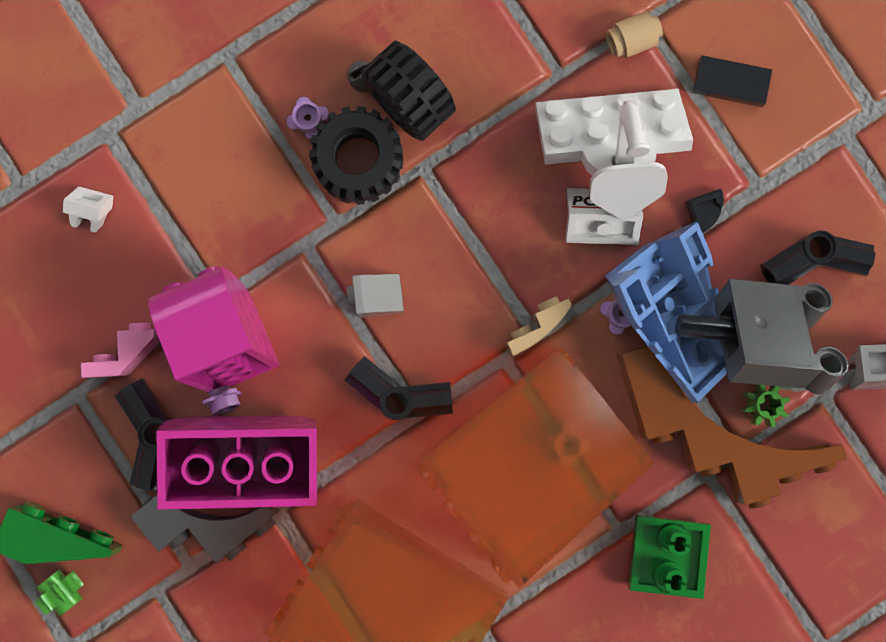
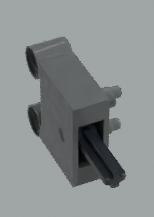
[675,279,849,394]

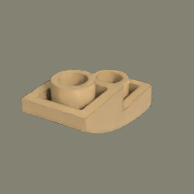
[505,296,572,357]

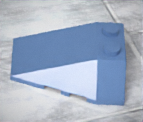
[605,222,728,403]

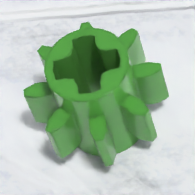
[741,384,790,427]
[35,569,84,617]

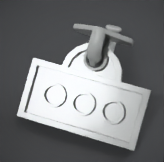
[535,89,693,220]

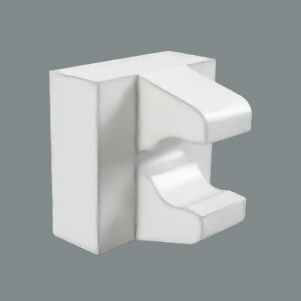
[63,187,113,232]

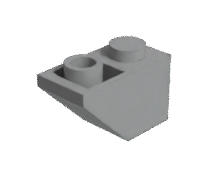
[347,274,404,318]

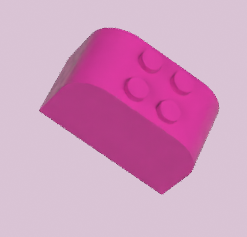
[148,266,280,392]
[156,415,317,510]

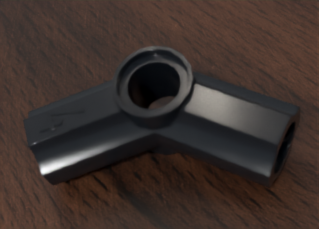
[760,230,876,285]
[344,356,453,420]
[114,378,171,491]

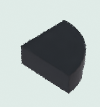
[685,189,724,233]

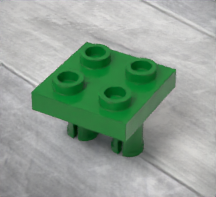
[628,515,711,599]

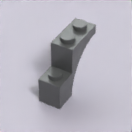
[131,496,279,563]

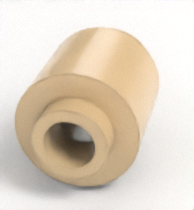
[606,11,663,58]

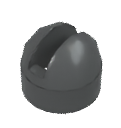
[347,60,369,91]

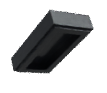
[693,55,772,107]

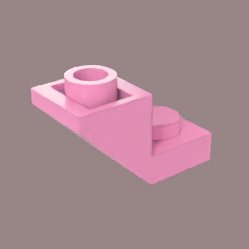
[81,323,160,378]

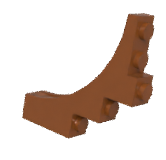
[616,346,848,509]

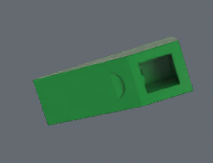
[0,502,122,564]

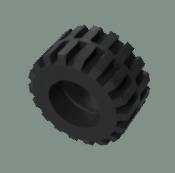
[361,40,456,141]
[309,106,403,205]

